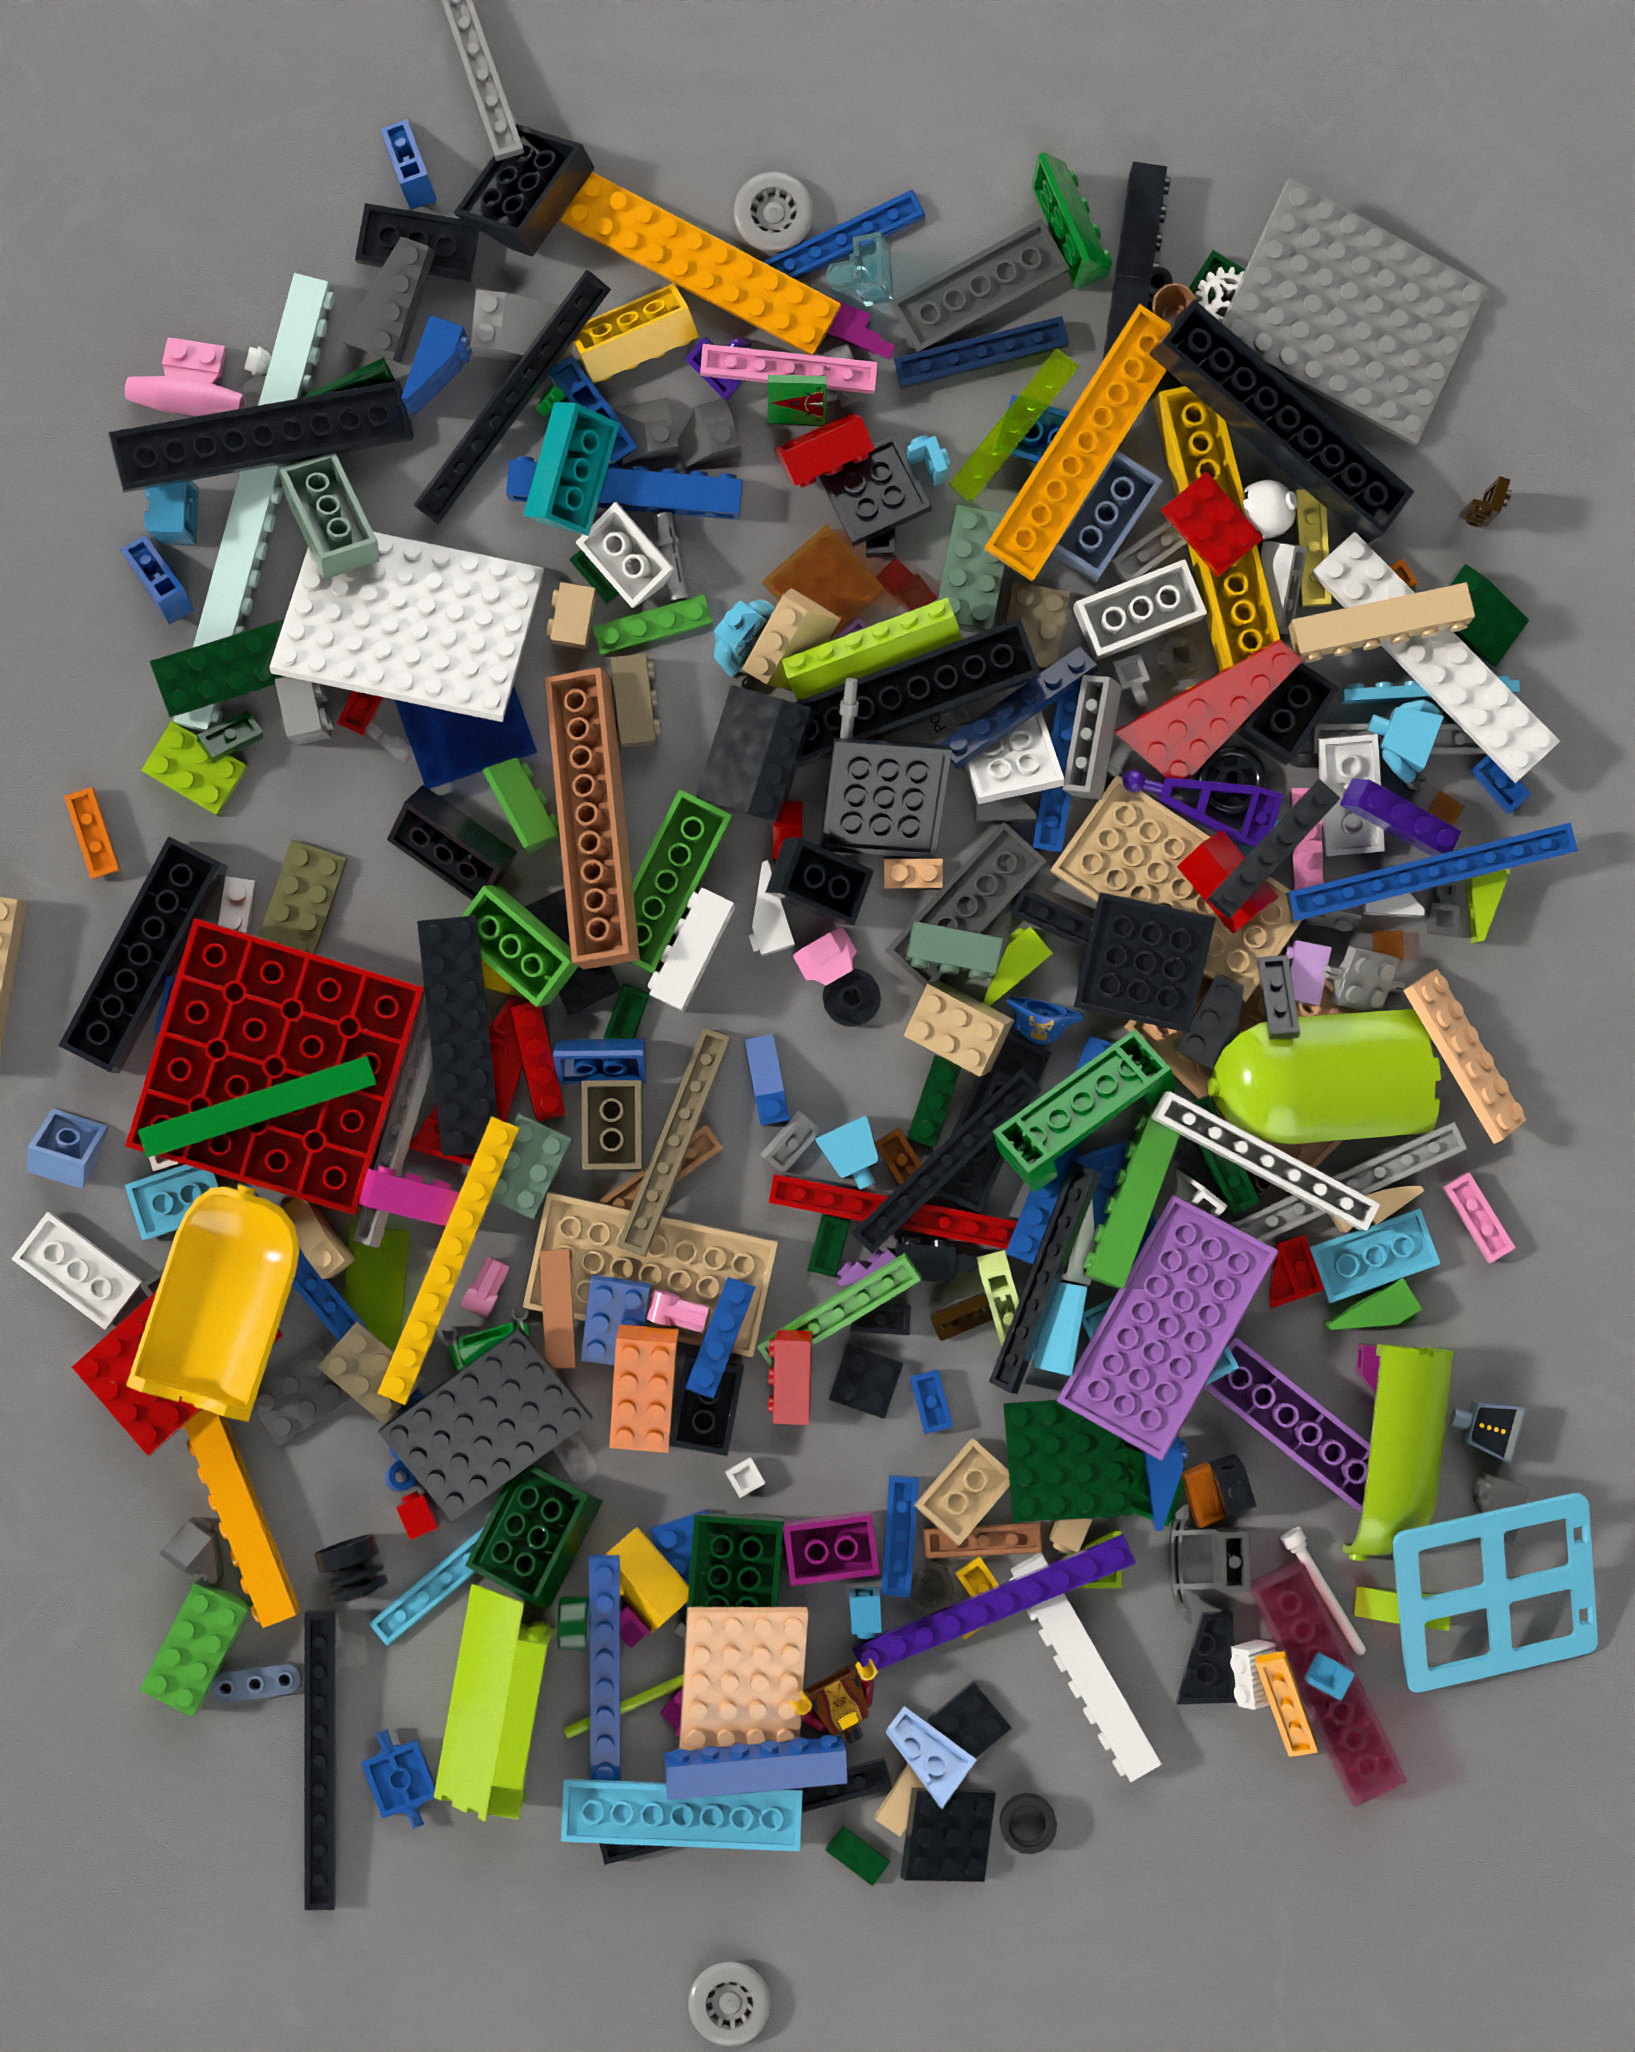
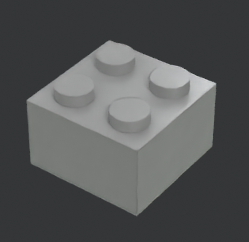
[275,677,334,745]

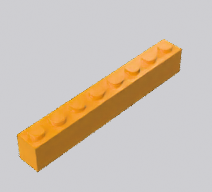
[181,1409,301,1628]

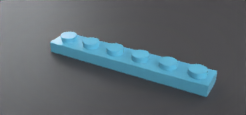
[1338,676,1520,705]

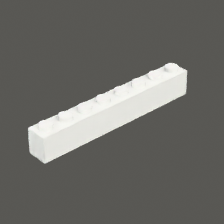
[1150,1091,1381,1231]
[1009,1553,1162,1782]

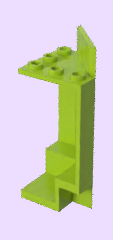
[434,1584,556,1822]

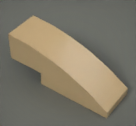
[1327,1185,1424,1233]
[875,1762,926,1837]

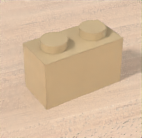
[547,582,597,650]

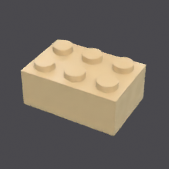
[903,980,1014,1077]

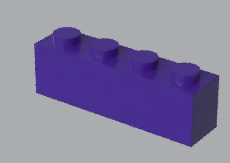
[1340,779,1462,856]

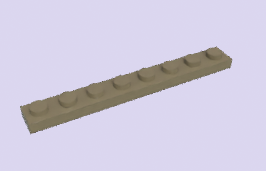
[617,1027,732,1257]

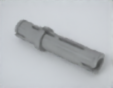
[654,512,689,602]

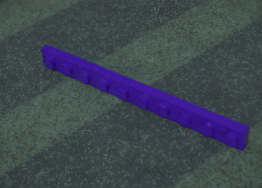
[852,1534,1136,1670]

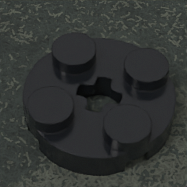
[823,968,881,1027]

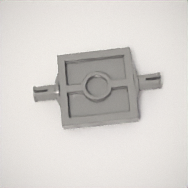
[1322,946,1406,1012]

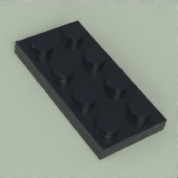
[355,203,480,282]
[524,888,621,1015]

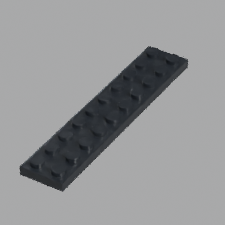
[108,381,414,493]

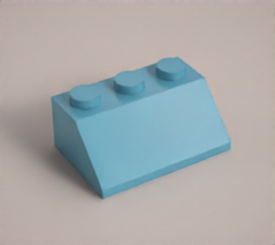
[1031,1281,1087,1376]

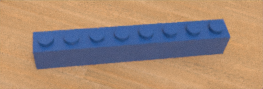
[506,456,743,520]

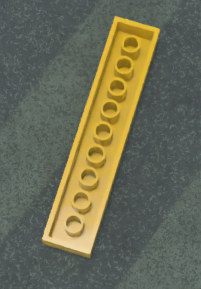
[1152,386,1280,672]

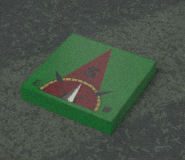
[768,375,827,425]

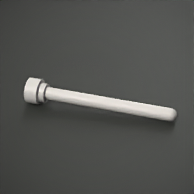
[1280,1527,1366,1655]

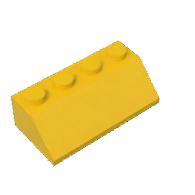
[573,283,699,383]

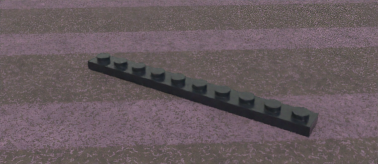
[413,270,611,525]
[304,1610,336,1910]
[599,1757,892,1865]

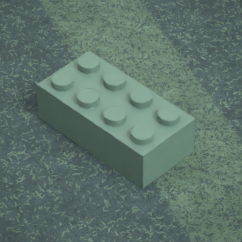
[279,452,379,580]
[938,504,1005,634]

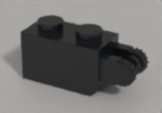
[895,1237,978,1283]

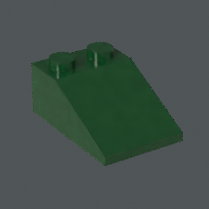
[1446,563,1529,668]

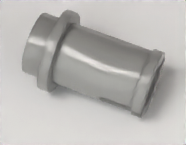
[1106,740,1134,778]

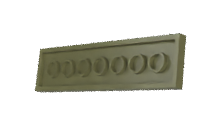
[258,840,348,954]

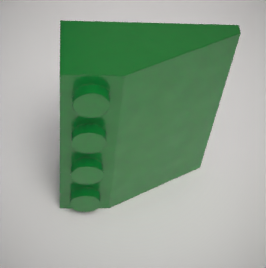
[1031,152,1112,290]

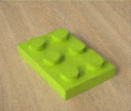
[141,721,248,816]

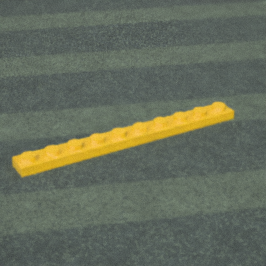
[377,1117,520,1405]

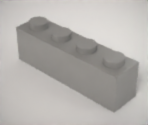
[1062,675,1122,800]

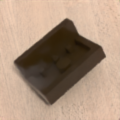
[1459,476,1512,527]

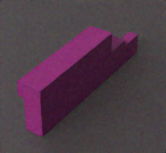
[816,290,896,360]

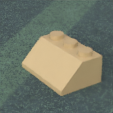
[742,588,841,691]

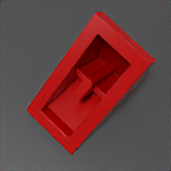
[773,802,803,860]

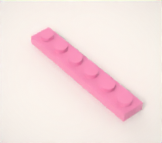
[700,344,877,394]

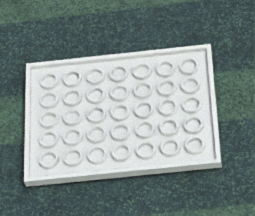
[269,532,544,722]

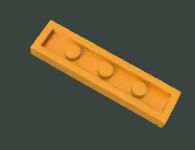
[1255,1651,1318,1757]

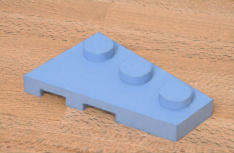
[886,1706,976,1809]

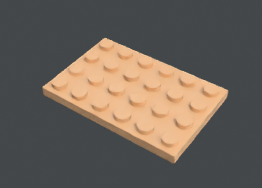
[679,1607,808,1750]

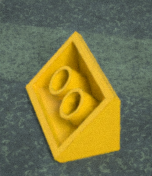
[605,1527,689,1633]

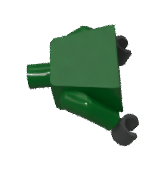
[440,1307,531,1371]

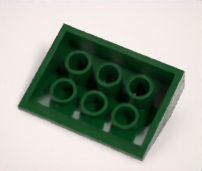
[465,1464,603,1608]
[685,1514,784,1635]

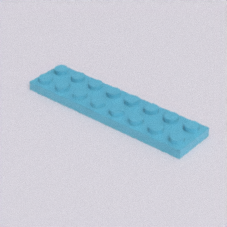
[561,1778,802,1851]

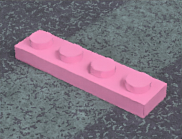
[1290,788,1323,891]

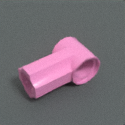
[460,1256,510,1320]
[646,1289,709,1333]

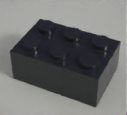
[1237,662,1340,766]
[765,837,874,925]
[669,1355,744,1456]

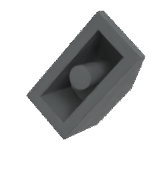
[975,795,1036,824]

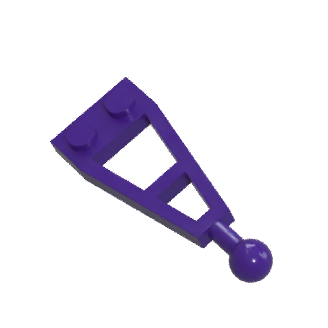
[1122,769,1284,848]

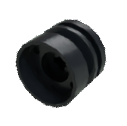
[314,1534,389,1603]

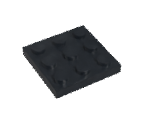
[817,434,932,547]
[900,1787,996,1882]

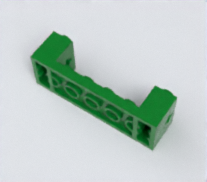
[993,1029,1175,1193]

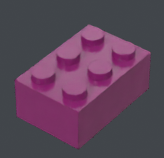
[783,1510,880,1586]

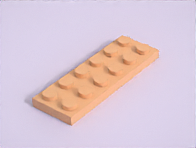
[1403,969,1526,1144]

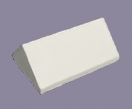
[576,502,674,608]

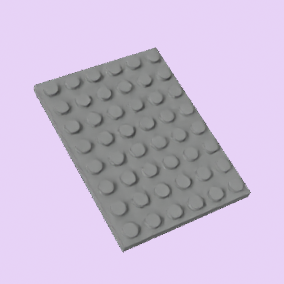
[1221,178,1488,445]

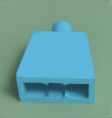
[815,1115,879,1190]

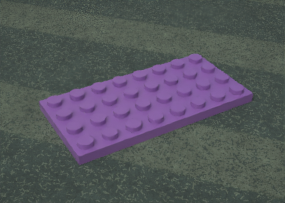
[1057,1195,1279,1462]

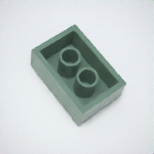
[905,921,1002,981]
[491,1114,574,1219]

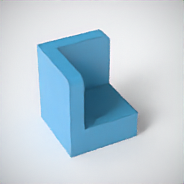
[1304,1652,1355,1700]

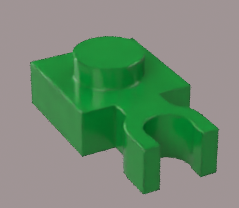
[533,385,565,417]

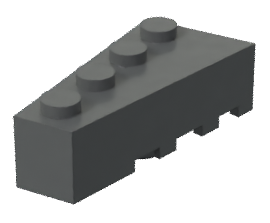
[338,237,436,363]

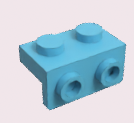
[906,435,950,487]

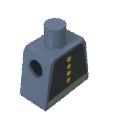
[1450,1401,1526,1463]

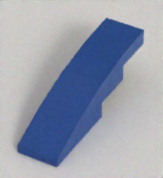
[549,355,637,464]

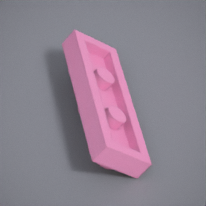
[1442,1172,1515,1263]

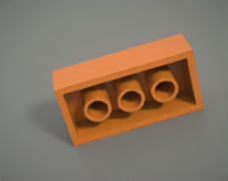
[609,1324,679,1453]

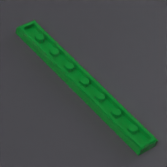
[138,1056,377,1158]

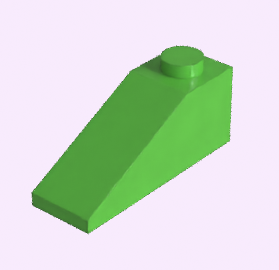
[1323,1278,1422,1330]

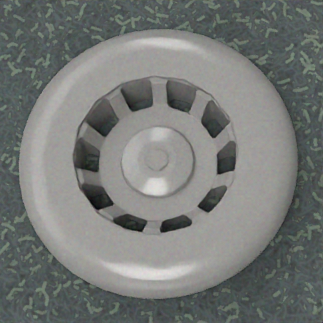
[733,172,814,252]
[688,1962,771,2046]

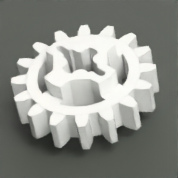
[1195,267,1244,322]

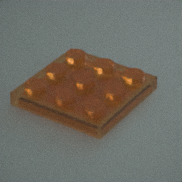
[762,524,885,639]

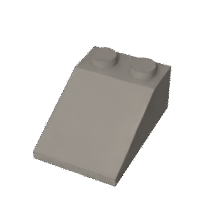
[470,289,561,365]

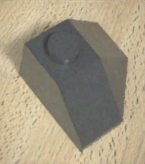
[678,398,741,469]
[160,1517,224,1585]

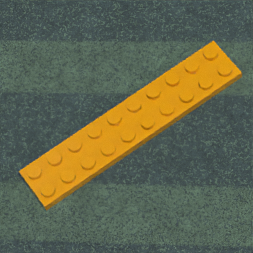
[560,172,841,355]
[983,304,1170,581]

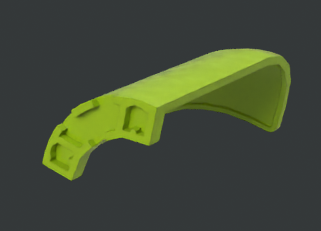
[1207,1009,1441,1144]
[1342,1343,1455,1561]

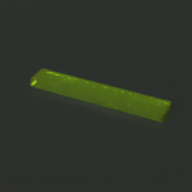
[949,348,1080,504]

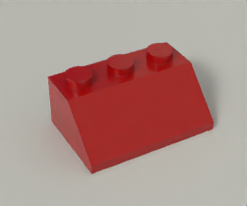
[773,412,875,488]

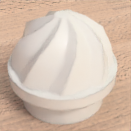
[244,346,271,376]

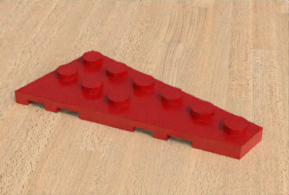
[409,995,530,1166]

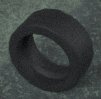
[1000,1793,1057,1855]

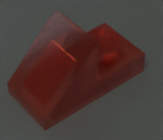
[875,557,937,612]

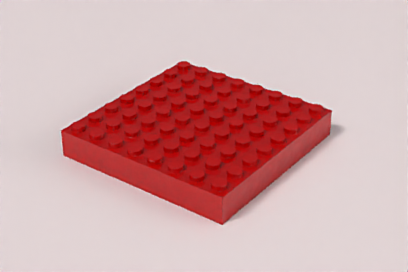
[125,918,425,1215]

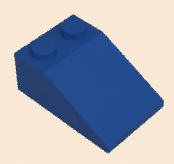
[401,315,472,415]

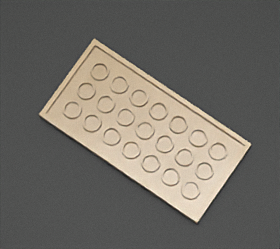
[1050,775,1302,1003]
[523,1192,778,1357]

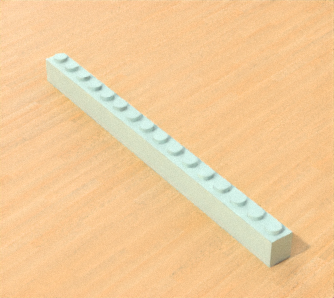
[173,273,335,732]

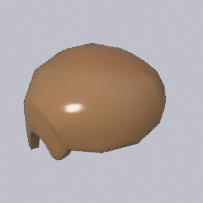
[1153,283,1196,325]

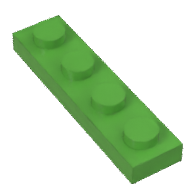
[593,594,713,657]

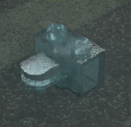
[826,232,893,306]

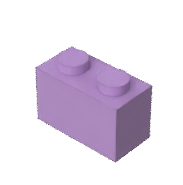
[1284,940,1331,1007]

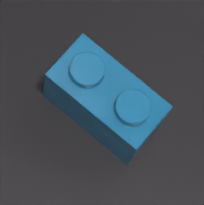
[849,1587,882,1638]

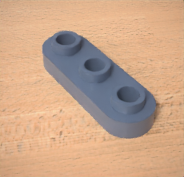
[212,1662,302,1703]

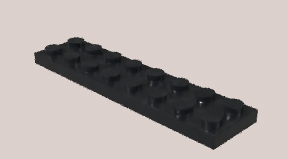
[417,915,499,1156]

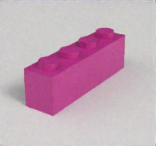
[359,1166,478,1234]

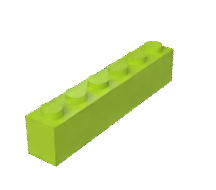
[782,597,963,701]

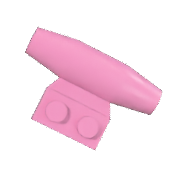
[125,337,246,417]

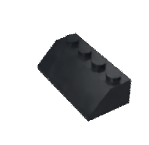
[387,785,518,901]

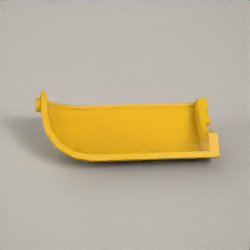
[126,1185,299,1422]

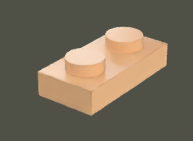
[884,859,943,889]

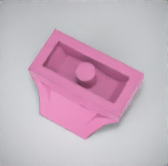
[792,926,857,986]

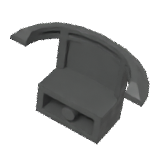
[1169,1504,1250,1624]

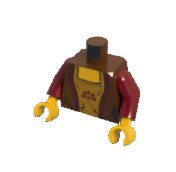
[789,1658,877,1743]

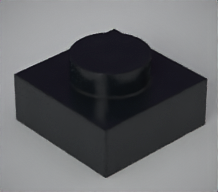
[866,528,896,558]

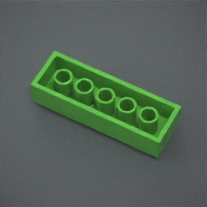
[629,789,733,974]

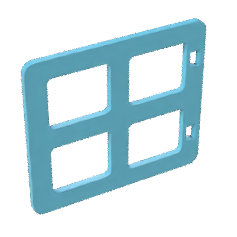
[1393,1493,1598,1693]

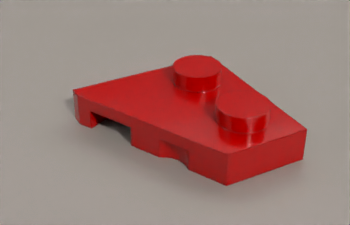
[1268,1234,1324,1309]

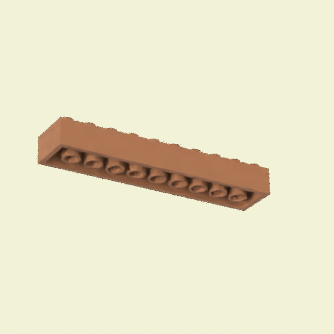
[545,667,640,969]

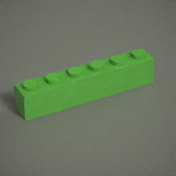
[1083,1110,1180,1289]

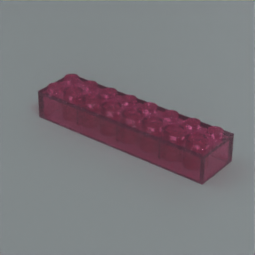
[1249,1558,1408,1807]

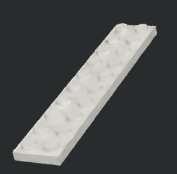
[1311,532,1560,783]

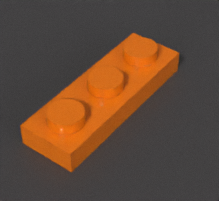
[64,787,121,880]

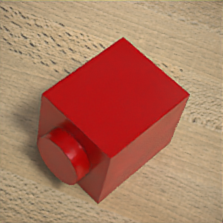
[396,1491,441,1540]

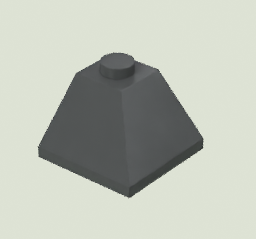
[612,397,680,466]

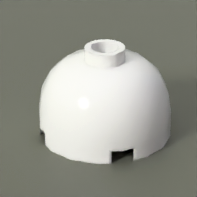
[1243,480,1298,541]

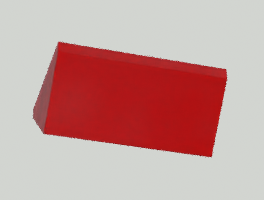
[1176,830,1279,934]

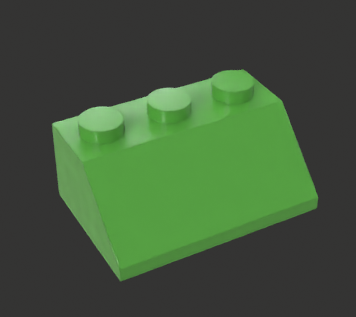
[482,758,560,854]

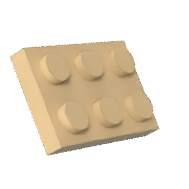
[914,1438,1010,1545]

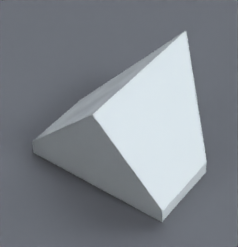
[1174,1169,1227,1218]

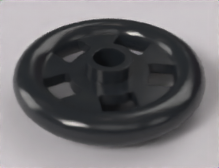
[1197,746,1267,816]

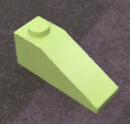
[977,1250,1020,1346]

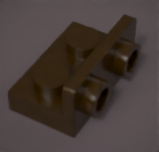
[929,1292,993,1341]

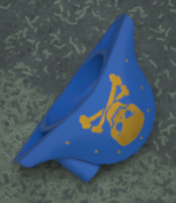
[1007,996,1084,1045]

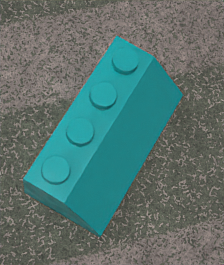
[523,402,620,536]

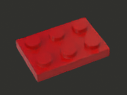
[1160,471,1264,578]

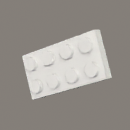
[1317,734,1385,856]
[12,1211,143,1330]

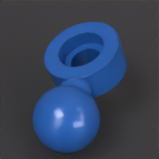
[385,1447,416,1492]

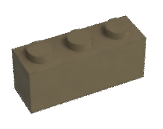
[611,653,662,748]

